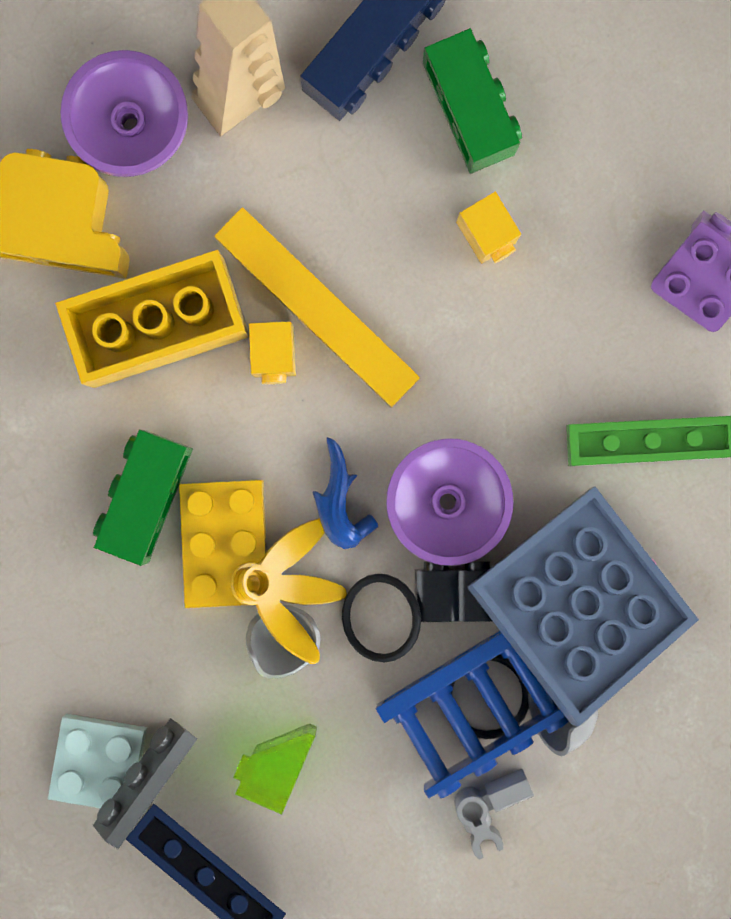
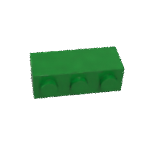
[422,28,522,174]
[93,429,193,566]

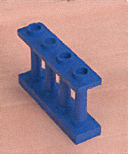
[375,630,569,798]

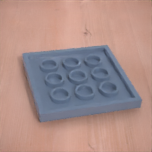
[467,486,699,726]

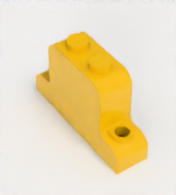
[0,149,129,279]

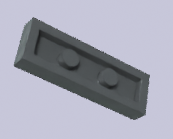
[93,718,197,849]

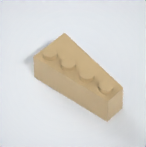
[192,0,285,137]

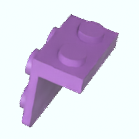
[651,210,731,332]

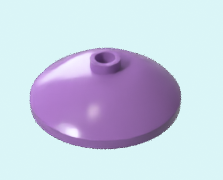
[60,50,188,177]
[386,439,513,566]

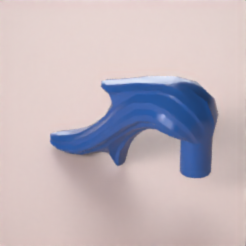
[313,437,378,549]

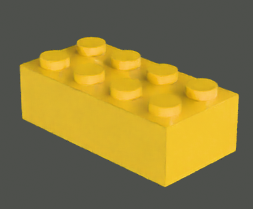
[55,249,249,388]

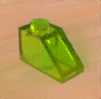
[233,723,317,815]

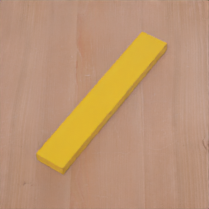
[214,207,420,408]

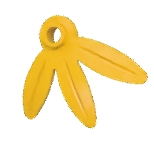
[231,518,347,664]

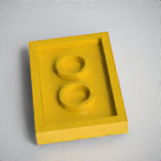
[179,480,267,608]

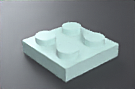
[48,714,147,808]

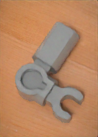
[454,769,534,859]

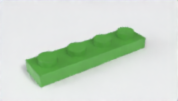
[566,416,731,466]

